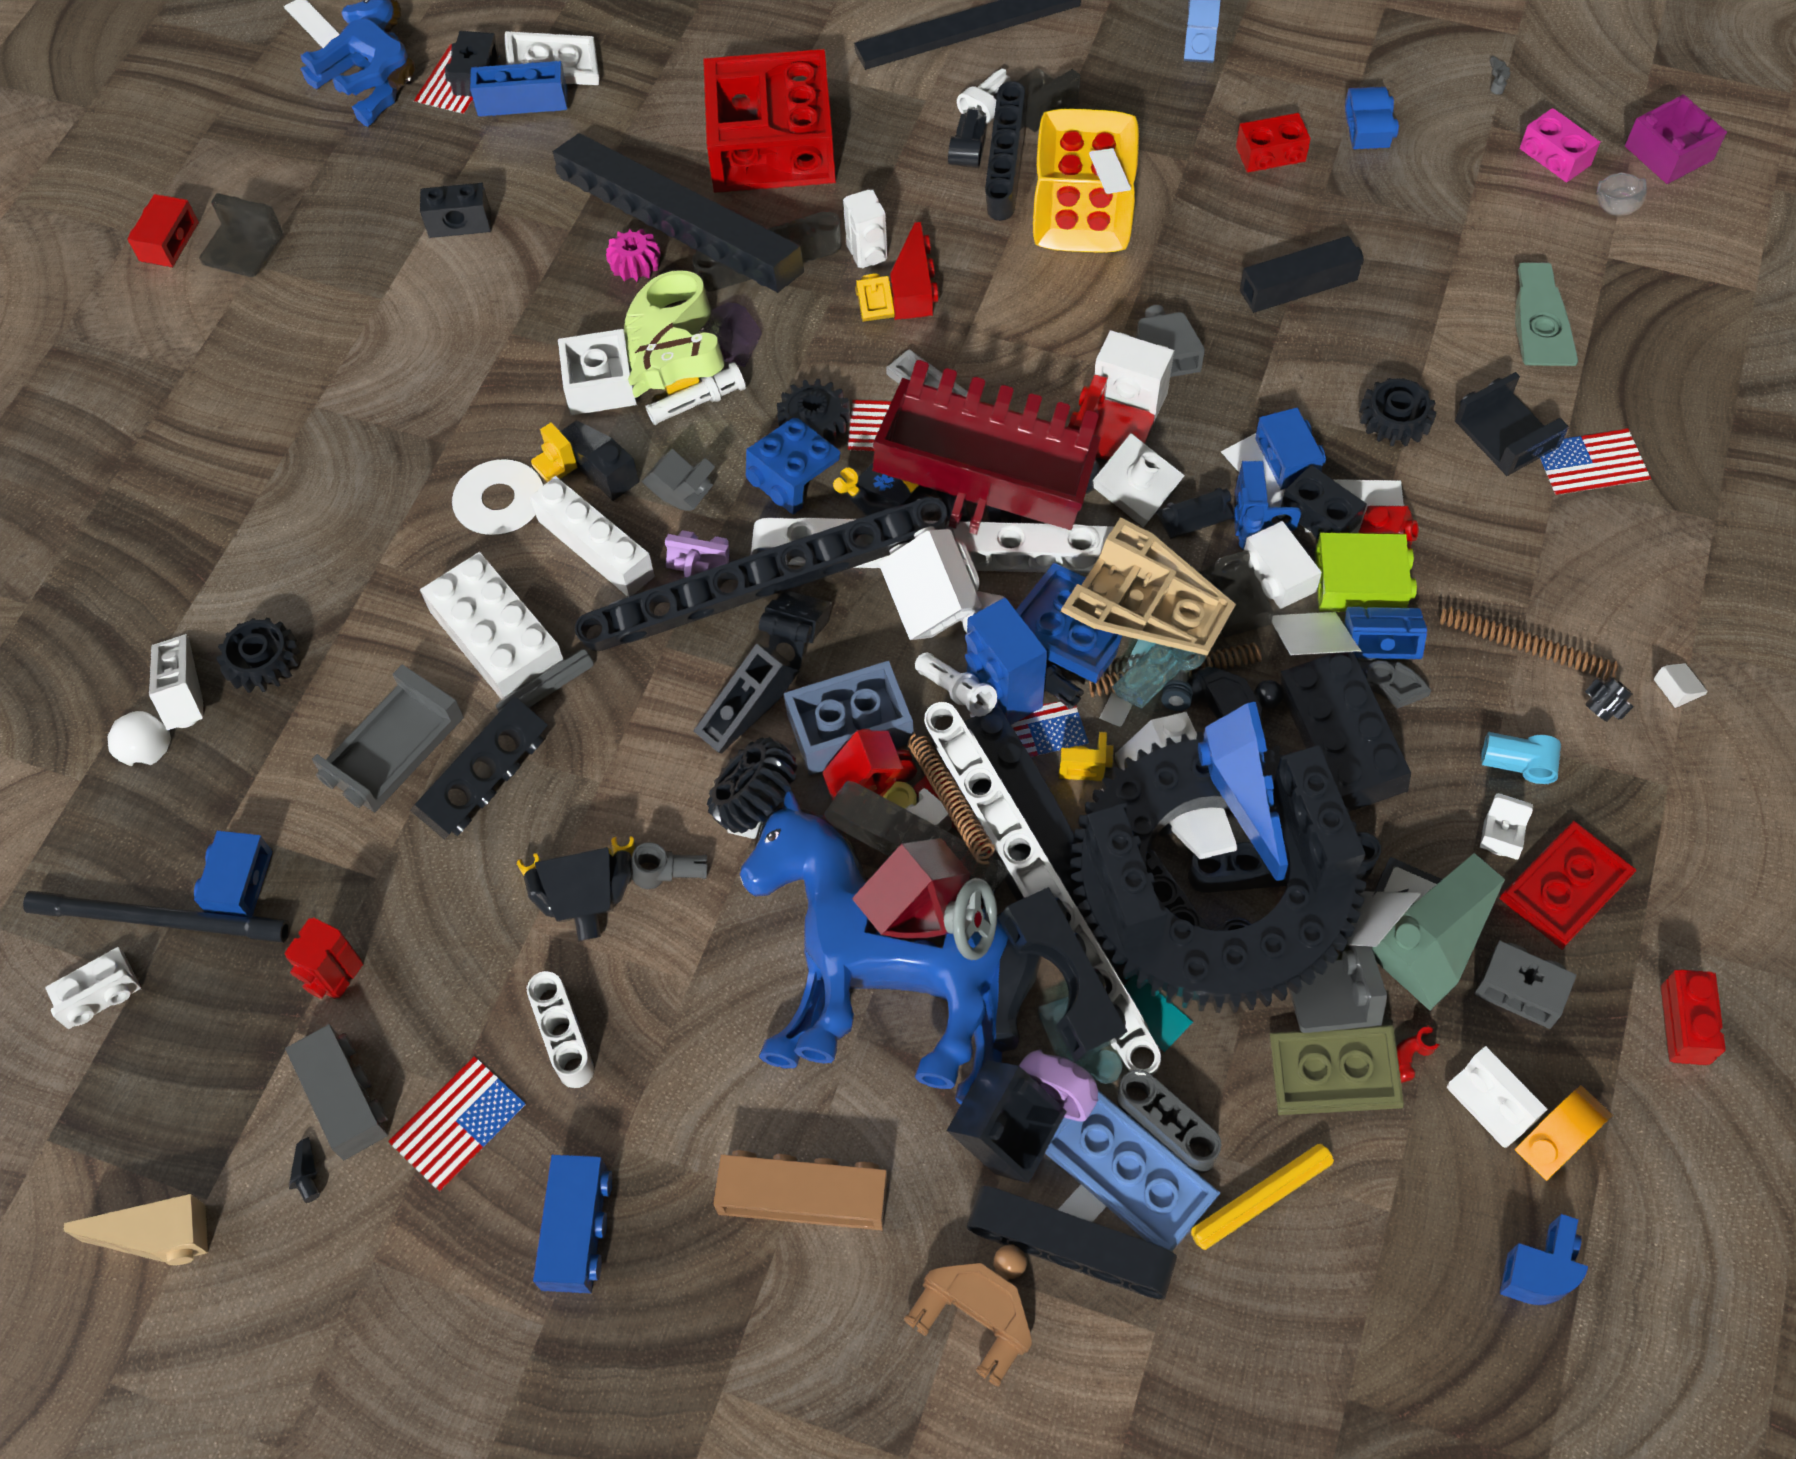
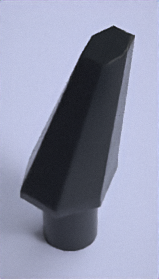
[289,1137,320,1203]

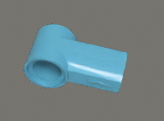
[1481,732,1561,784]

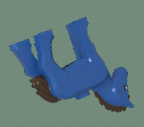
[301,0,416,127]

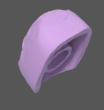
[1019,1049,1099,1122]

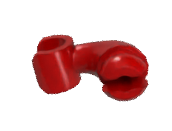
[1396,1027,1440,1083]

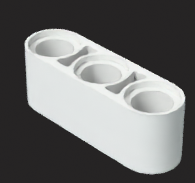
[527,971,594,1088]

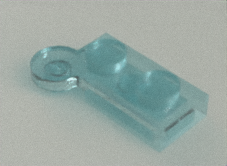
[1038,996,1123,1084]

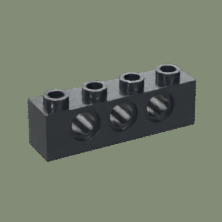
[410,696,548,840]

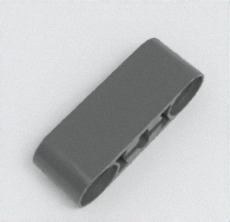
[1117,1070,1221,1174]

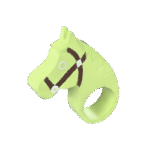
[624,270,724,398]

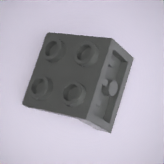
[1288,945,1387,1033]

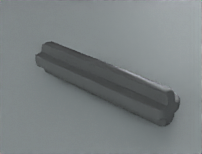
[496,649,594,712]

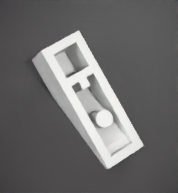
[149,634,203,730]

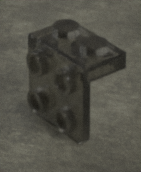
[199,193,284,277]

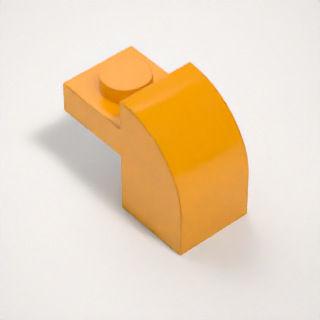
[1514,1085,1613,1181]

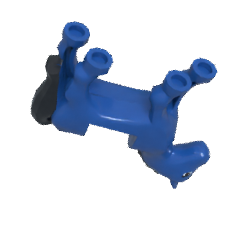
[740,791,1042,1104]

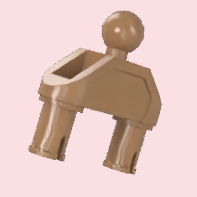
[904,1245,1032,1387]

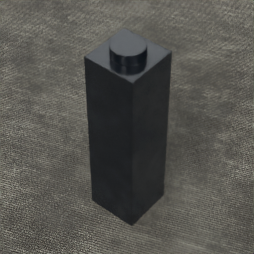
[1239,236,1364,313]

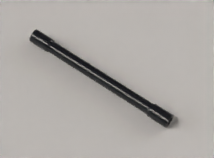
[23,891,290,943]

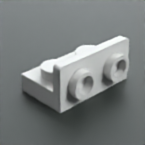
[45,947,141,1029]
[1447,1046,1547,1148]

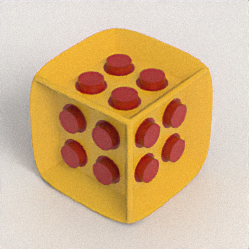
[1033,109,1139,253]

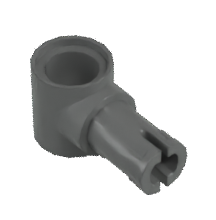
[631,842,707,889]

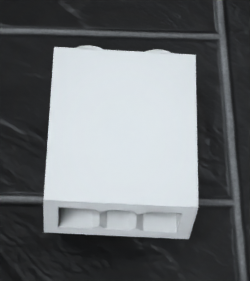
[878,526,982,640]

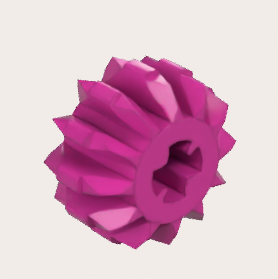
[606,228,661,282]

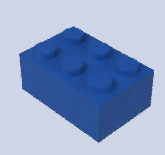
[965,597,1047,725]

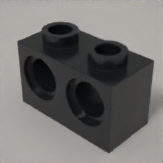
[1281,465,1367,539]

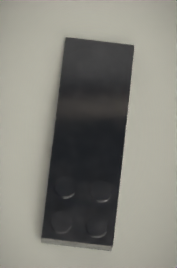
[932,706,1087,923]

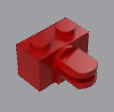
[822,729,917,810]

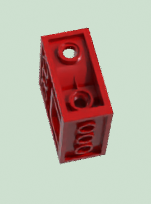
[703,49,836,193]

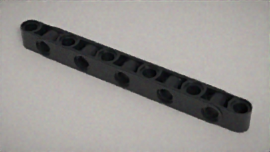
[575,497,948,652]

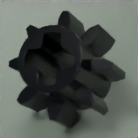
[1585,676,1634,722]

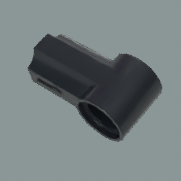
[948,109,986,168]

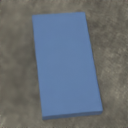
[1045,1090,1220,1252]

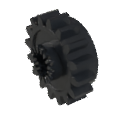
[1359,378,1437,447]
[777,379,850,442]
[216,617,300,693]

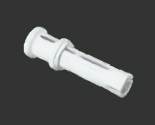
[645,362,746,426]
[915,652,997,717]

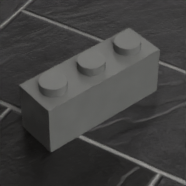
[285,1024,388,1161]

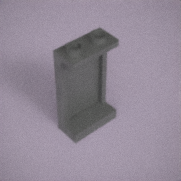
[312,664,464,813]

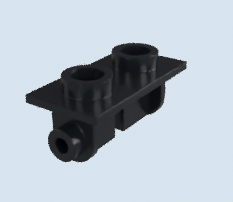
[1156,487,1234,539]

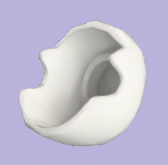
[107,711,171,766]

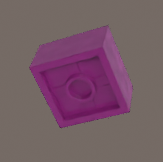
[1625,94,1727,184]

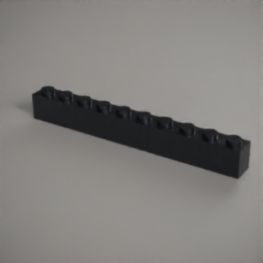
[552,133,804,293]

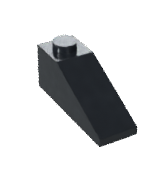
[560,420,639,501]
[694,644,800,754]

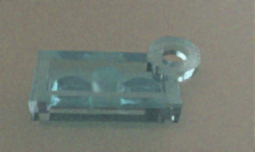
[1112,643,1206,709]

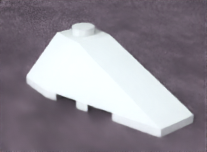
[1115,712,1237,859]

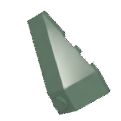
[1372,853,1505,1011]

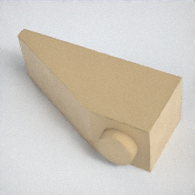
[64,1194,208,1265]

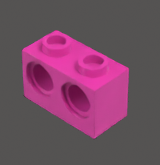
[1520,108,1600,183]

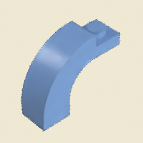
[1183,0,1220,63]

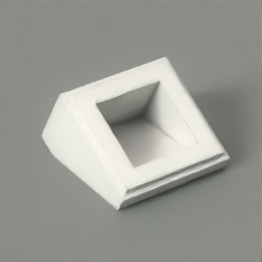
[1653,663,1708,708]

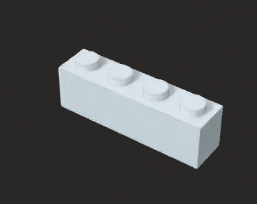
[530,476,655,597]

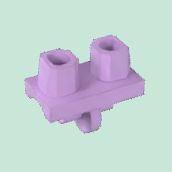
[665,530,729,577]

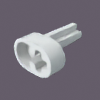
[957,68,1011,124]

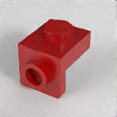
[1358,506,1419,548]

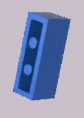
[470,61,568,117]
[533,1155,612,1293]

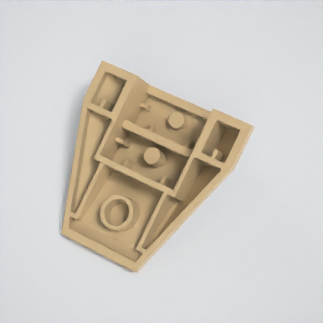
[1061,517,1236,656]

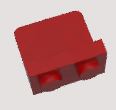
[1068,375,1155,461]

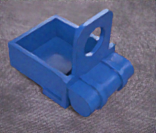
[1234,461,1301,550]

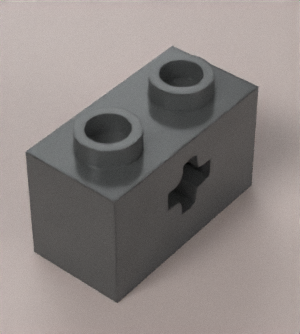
[1474,940,1577,1029]

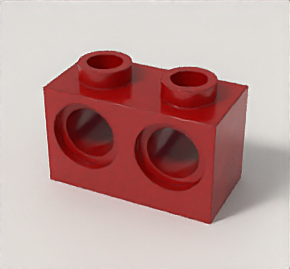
[1236,113,1311,173]

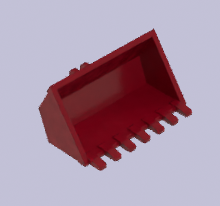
[872,360,1101,535]

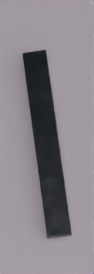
[854,0,1081,70]

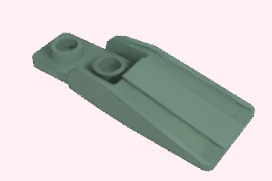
[1515,263,1578,366]

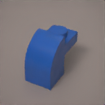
[1500,1214,1588,1305]

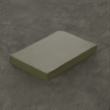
[1270,1025,1404,1115]

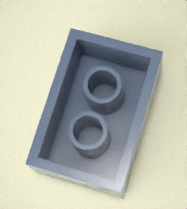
[784,661,914,775]

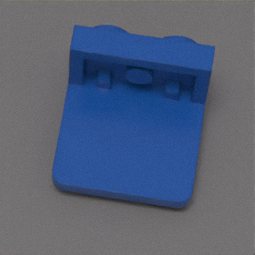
[746,418,840,515]

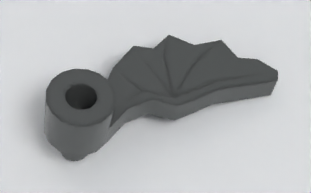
[1490,56,1511,95]

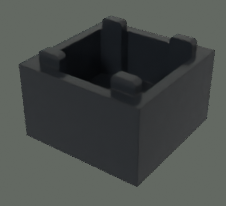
[946,1060,1067,1183]

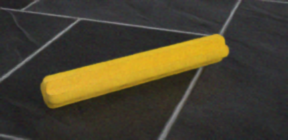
[1190,1143,1334,1250]

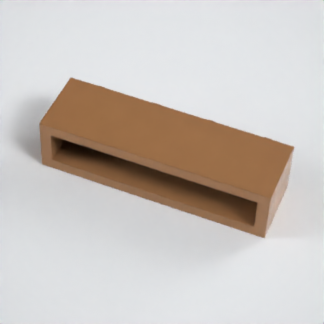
[713,1150,888,1231]

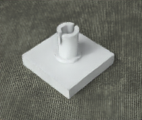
[1093,434,1185,527]

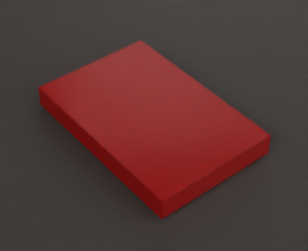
[1499,821,1637,950]

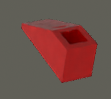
[890,222,938,320]

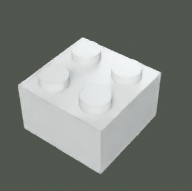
[558,329,636,415]

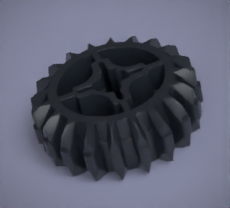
[707,737,798,834]

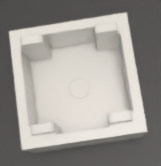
[1095,330,1174,422]

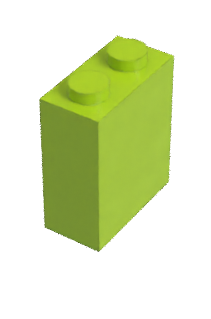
[1315,533,1417,612]

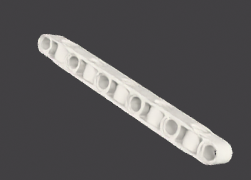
[751,518,1114,573]
[924,702,1161,1076]

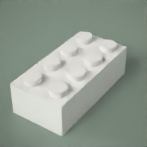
[420,552,563,700]

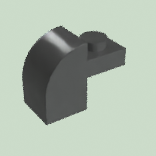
[641,449,715,511]

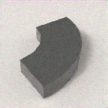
[1357,658,1432,709]

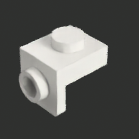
[1480,793,1533,860]

